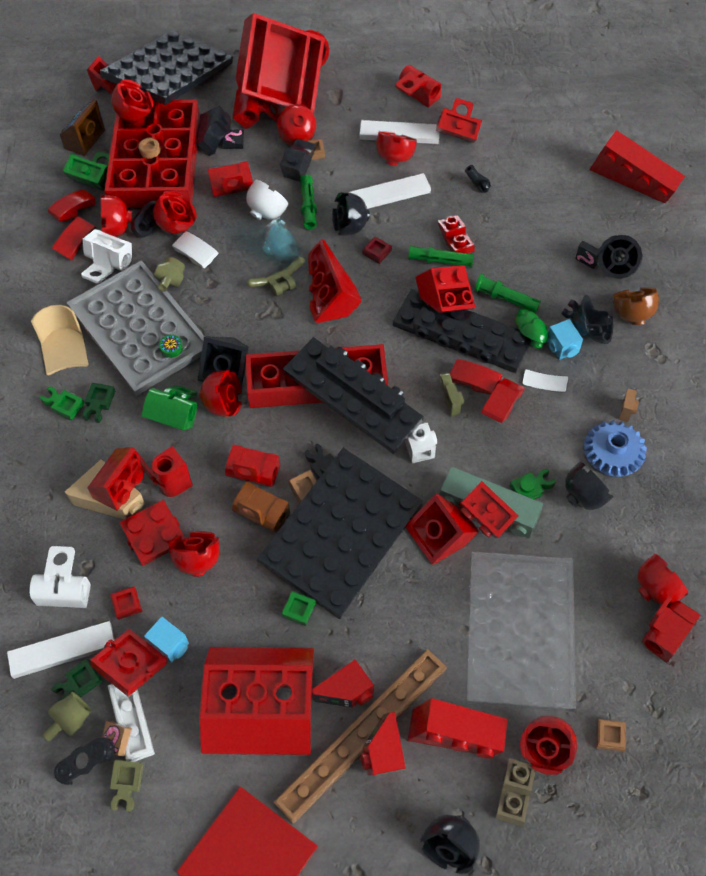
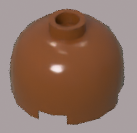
[613,287,659,325]

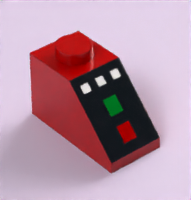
[312,660,374,708]
[360,712,406,775]

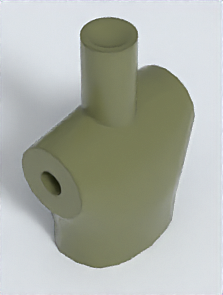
[154,257,185,292]
[42,692,92,741]

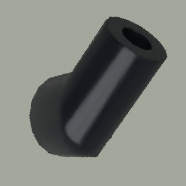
[465,165,491,193]

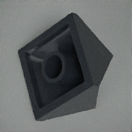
[197,336,249,388]

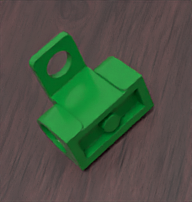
[62,151,110,191]
[141,385,197,431]

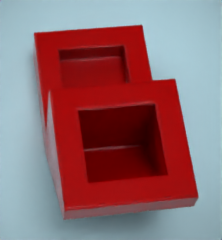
[481,378,525,423]

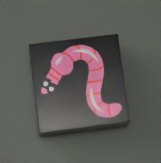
[223,129,244,149]
[575,241,599,269]

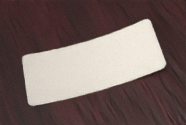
[522,369,568,392]

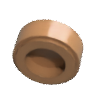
[138,138,160,158]

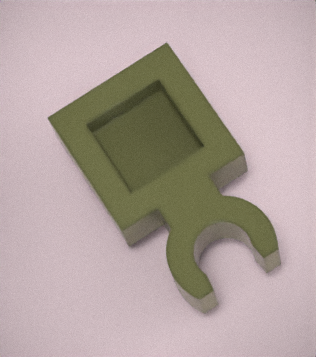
[439,372,464,416]
[110,760,144,812]

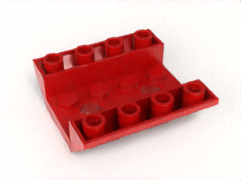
[200,647,314,756]

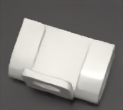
[81,229,132,283]
[30,546,91,608]

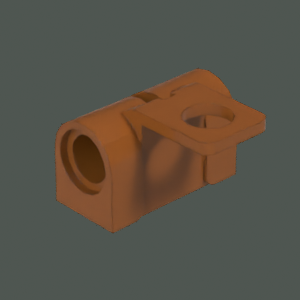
[232,481,290,533]

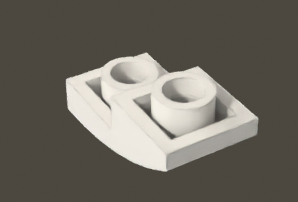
[172,231,218,268]

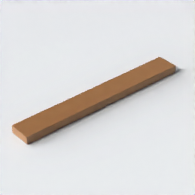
[274,649,447,824]

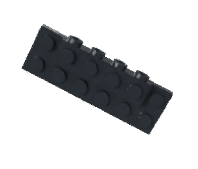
[393,289,532,374]
[283,337,424,454]

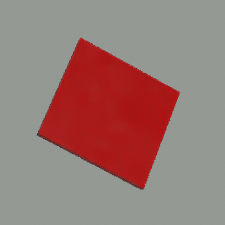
[177,786,318,876]

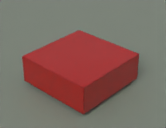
[110,586,143,620]

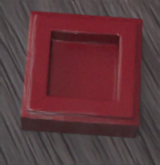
[362,236,392,264]

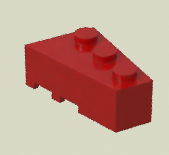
[407,698,508,759]

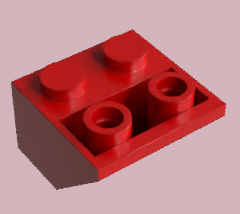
[415,265,476,313]
[87,447,144,511]

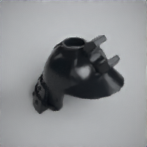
[561,295,614,344]

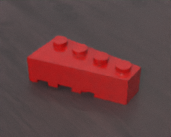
[589,130,685,203]

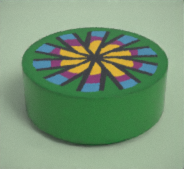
[159,335,183,358]

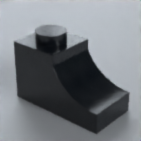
[197,106,231,156]
[280,139,316,182]

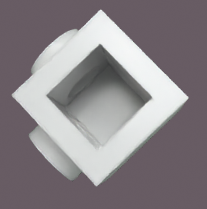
[405,423,437,463]

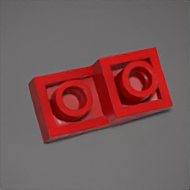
[48,189,95,221]
[438,215,475,254]
[52,216,97,261]
[450,359,502,395]

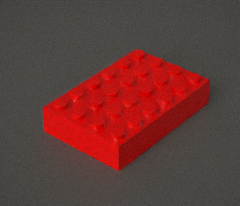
[105,100,200,208]

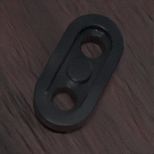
[131,201,157,238]

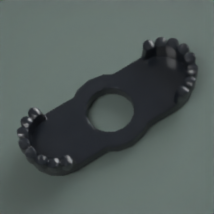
[54,737,115,785]

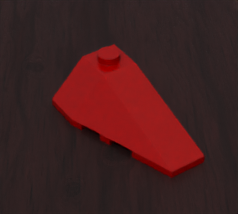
[308,239,362,323]

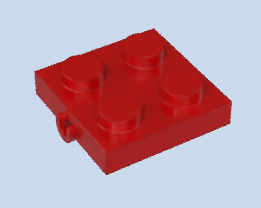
[119,500,185,566]
[90,628,167,697]

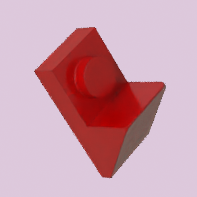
[87,56,117,95]

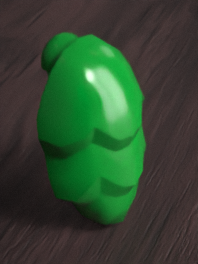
[514,308,549,349]

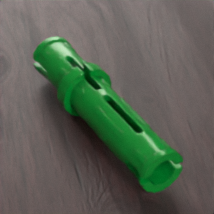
[300,174,317,230]
[408,245,474,268]

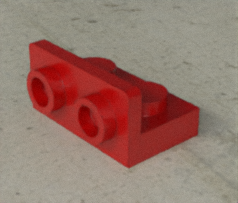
[459,481,519,538]

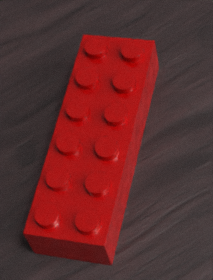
[246,344,388,408]

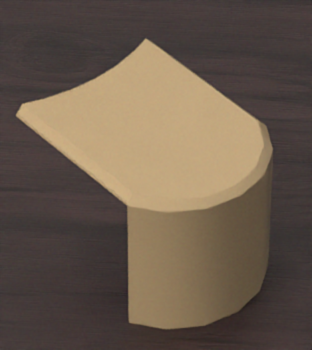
[31,305,89,375]

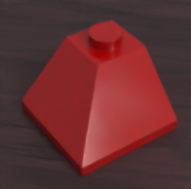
[405,494,480,565]

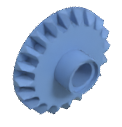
[584,420,647,477]

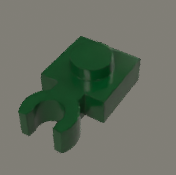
[83,382,116,423]
[51,658,103,701]

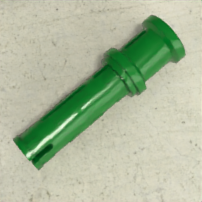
[474,273,541,314]

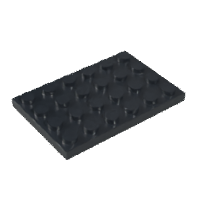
[100,31,233,105]
[257,447,423,619]

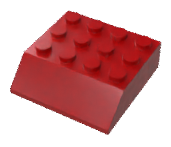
[236,13,325,114]

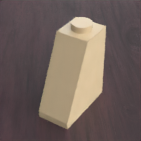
[65,460,145,520]

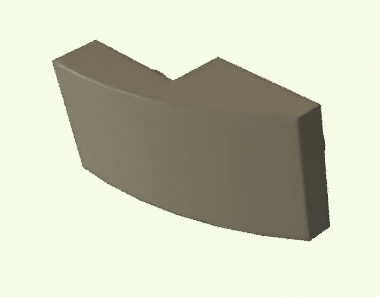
[495,758,535,827]

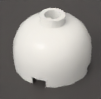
[246,180,288,220]

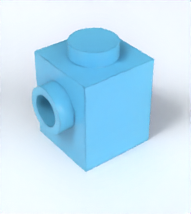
[548,319,583,360]
[144,617,189,663]

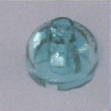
[261,217,301,261]

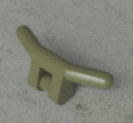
[246,257,305,297]

